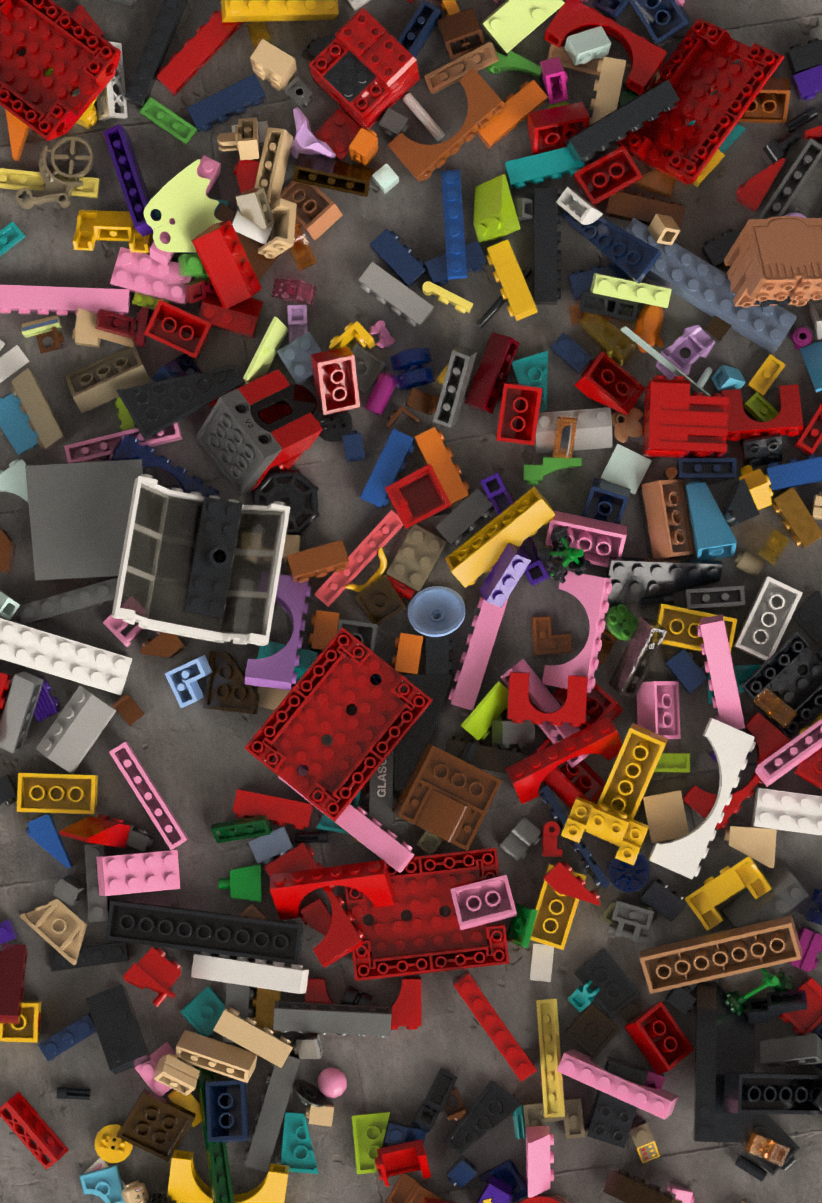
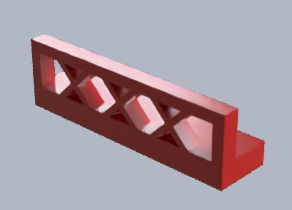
[0,1091,69,1170]

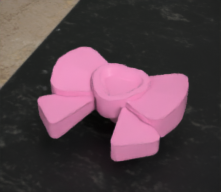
[369,320,396,348]

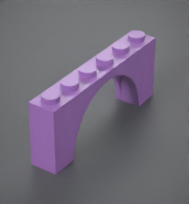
[245,572,311,691]

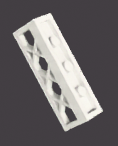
[96,41,128,121]

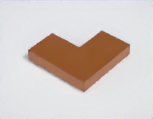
[531,616,573,655]

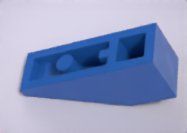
[26,813,73,868]

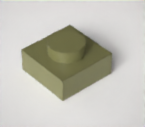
[416,831,443,855]

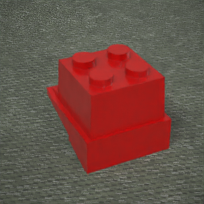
[385,464,451,529]
[123,947,182,1007]

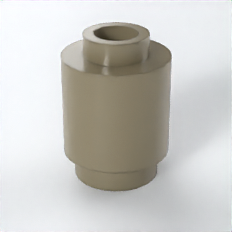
[734,550,764,576]

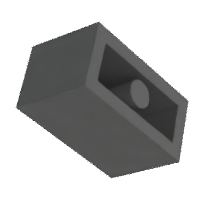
[492,719,535,748]

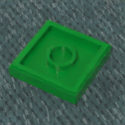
[507,903,538,948]

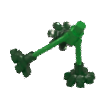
[725,968,794,1016]

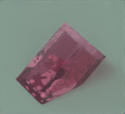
[271,279,317,305]

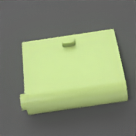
[243,316,289,386]

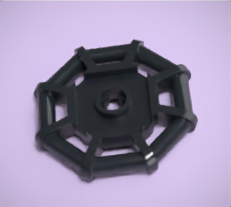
[251,469,320,537]

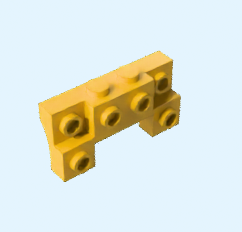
[73,210,153,253]
[561,796,649,865]
[685,856,773,931]

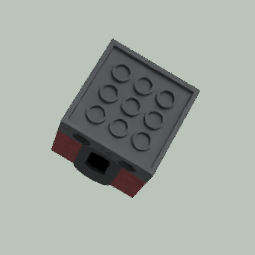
[196,369,323,496]

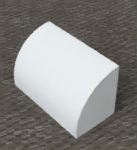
[556,187,603,225]
[232,208,274,244]

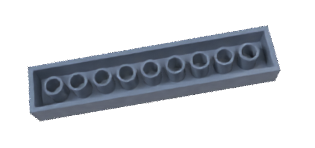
[625,218,797,354]

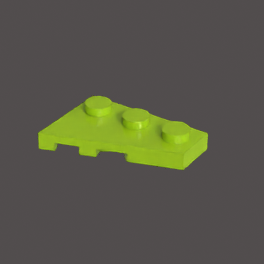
[352,1111,390,1174]

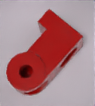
[542,821,562,857]

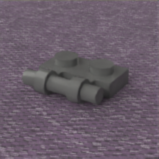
[607,900,654,943]

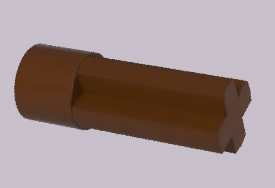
[663,467,678,480]

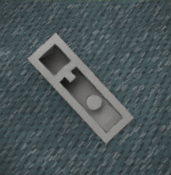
[293,1033,323,1059]

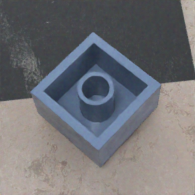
[277,332,322,386]

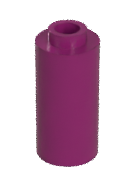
[365,371,397,416]

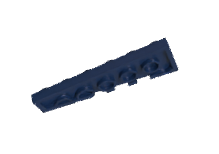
[561,210,661,284]
[539,785,611,888]

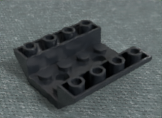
[741,632,822,740]

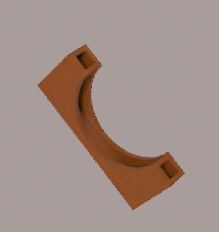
[388,68,506,182]

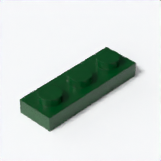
[211,815,272,843]

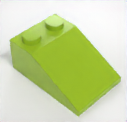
[473,174,521,242]

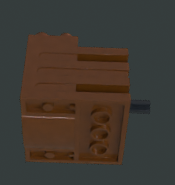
[392,741,503,851]

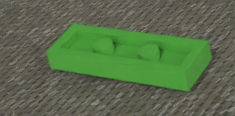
[140,97,197,146]

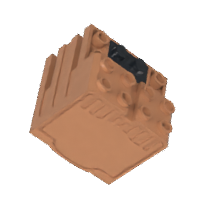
[724,216,822,308]

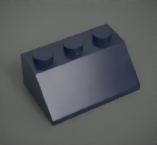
[205,1080,249,1142]

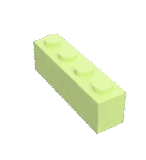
[590,273,672,308]

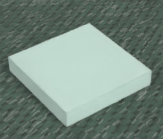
[601,444,652,495]

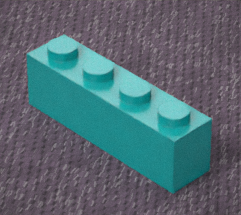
[505,147,585,189]

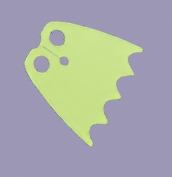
[144,159,223,252]

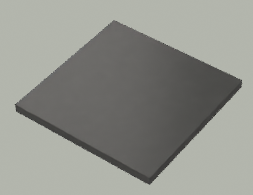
[25,458,151,580]

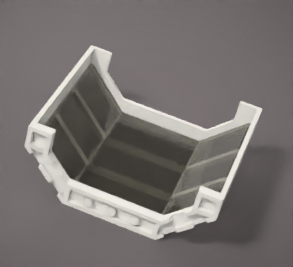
[111,474,290,646]

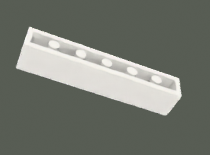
[191,952,309,994]

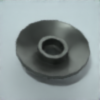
[292,1079,326,1107]

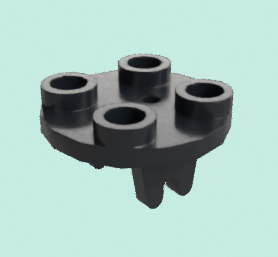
[315,410,352,442]

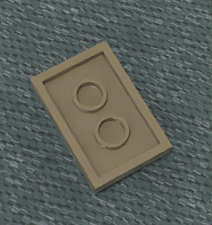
[386,524,447,592]

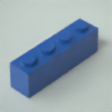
[360,429,416,509]
[764,454,822,491]

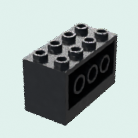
[585,1056,648,1148]

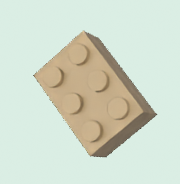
[250,39,298,91]

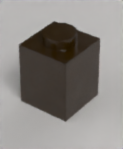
[704,316,732,342]

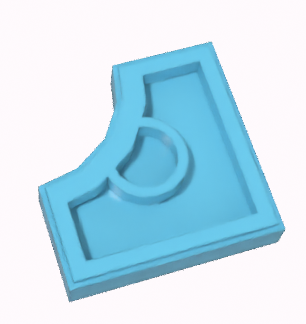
[79,1165,124,1203]

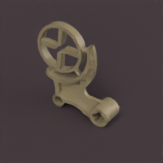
[16,136,94,209]

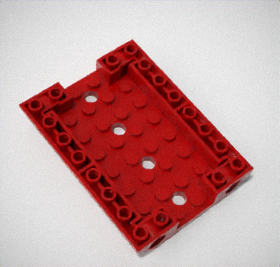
[0,0,121,141]
[612,18,784,185]
[244,627,433,822]
[344,848,510,981]

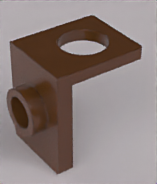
[36,326,65,354]
[405,388,440,415]
[385,405,420,430]
[597,629,617,665]
[112,694,145,726]
[444,1089,467,1121]

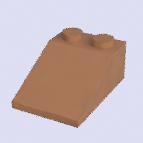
[280,181,343,241]

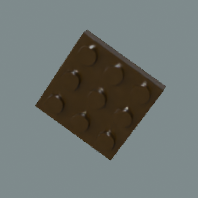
[116,1089,196,1161]

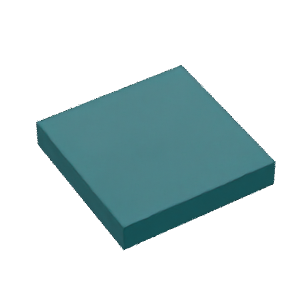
[180,985,225,1037]

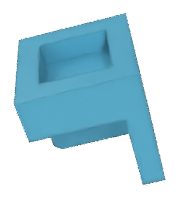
[711,365,746,392]

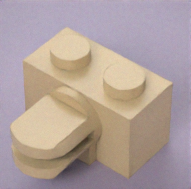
[217,117,260,160]

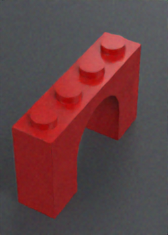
[721,384,803,441]
[507,671,588,727]

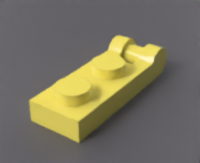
[422,281,473,314]

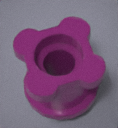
[789,327,812,350]

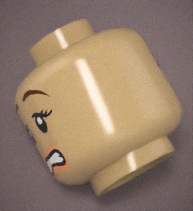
[121,1180,150,1203]

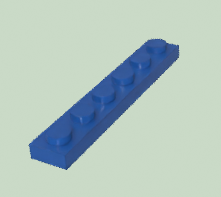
[441,169,467,280]

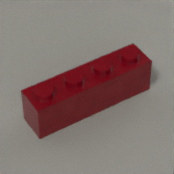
[465,332,520,414]
[0,944,28,1024]

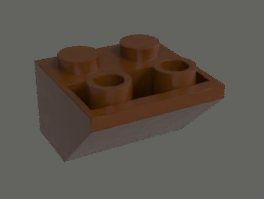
[437,7,486,60]
[0,527,16,574]
[139,631,187,658]

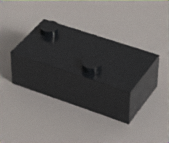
[86,984,151,1074]

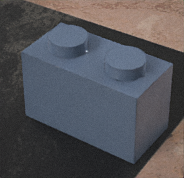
[248,826,294,865]

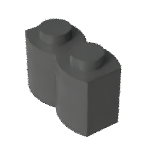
[499,816,542,861]

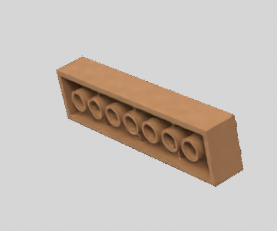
[640,915,802,994]

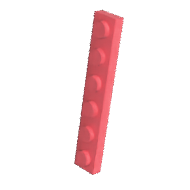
[314,510,403,607]

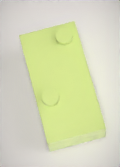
[480,0,565,53]

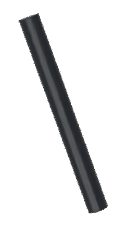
[476,267,532,328]

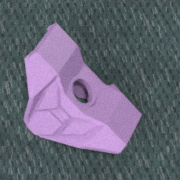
[290,107,337,160]
[655,325,715,380]

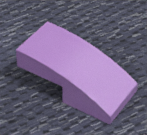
[287,305,308,343]

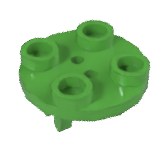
[605,604,641,642]

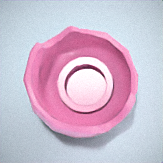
[318,1067,347,1098]

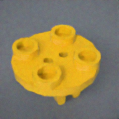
[95,1124,133,1163]

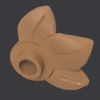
[611,407,644,444]

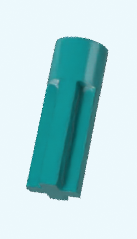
[512,1105,526,1139]

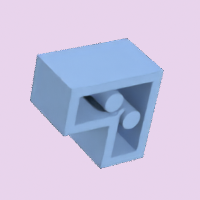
[165,655,213,708]

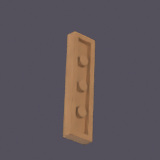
[424,42,499,94]

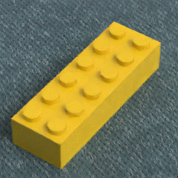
[221,0,339,22]
[445,486,555,588]
[585,723,668,847]

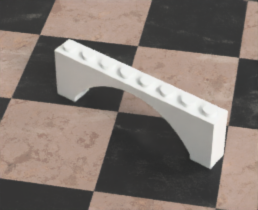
[648,718,756,879]

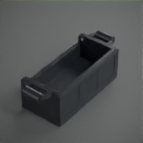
[741,1114,800,1176]

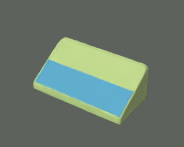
[22,315,62,338]

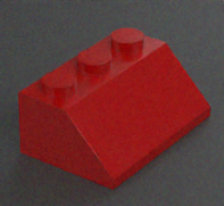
[527,102,590,155]
[574,145,643,205]
[198,292,264,339]
[144,299,212,359]
[496,382,542,445]

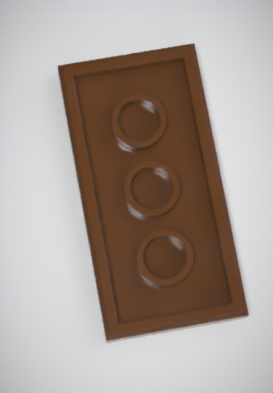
[214,203,280,281]

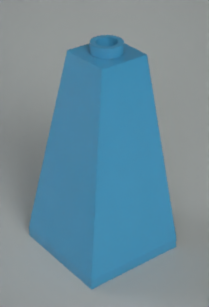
[685,481,737,560]

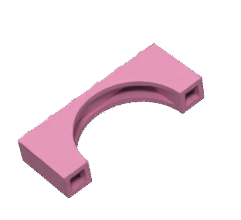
[542,571,612,693]
[557,1049,679,1120]

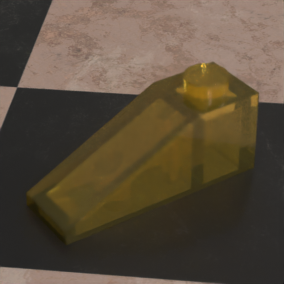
[580,313,636,366]

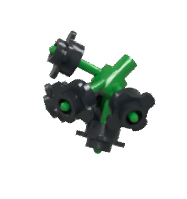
[537,526,591,583]

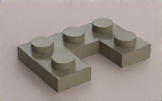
[523,1097,585,1139]

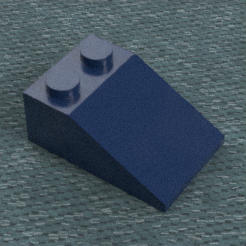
[629,0,692,44]
[581,477,631,524]

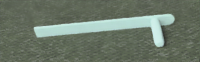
[620,326,713,396]

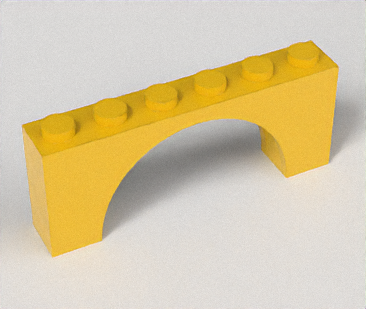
[167,1149,290,1203]

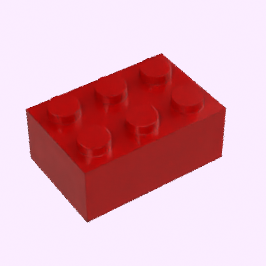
[311,346,360,415]
[624,1001,694,1075]

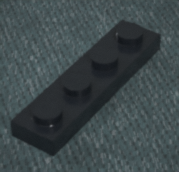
[49,942,129,971]

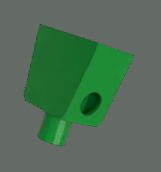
[219,864,262,902]

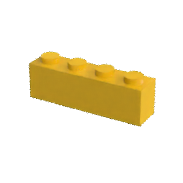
[486,239,538,321]

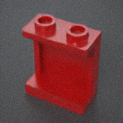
[779,976,822,1036]
[375,1139,431,1187]

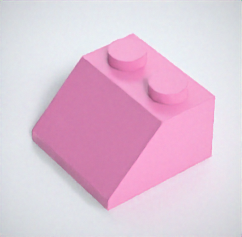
[135,1042,183,1097]

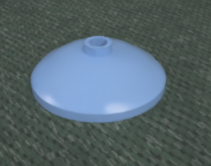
[408,586,466,637]

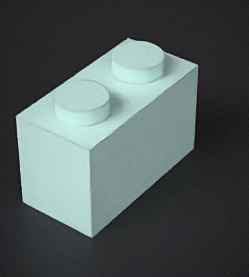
[565,26,611,65]

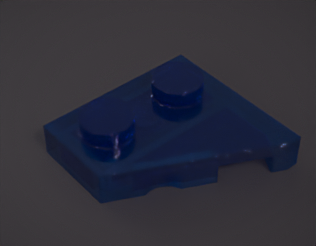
[478,1159,528,1202]

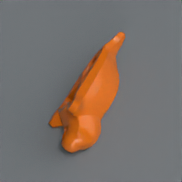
[628,304,664,353]

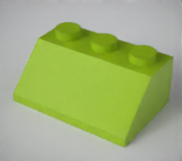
[460,681,509,741]

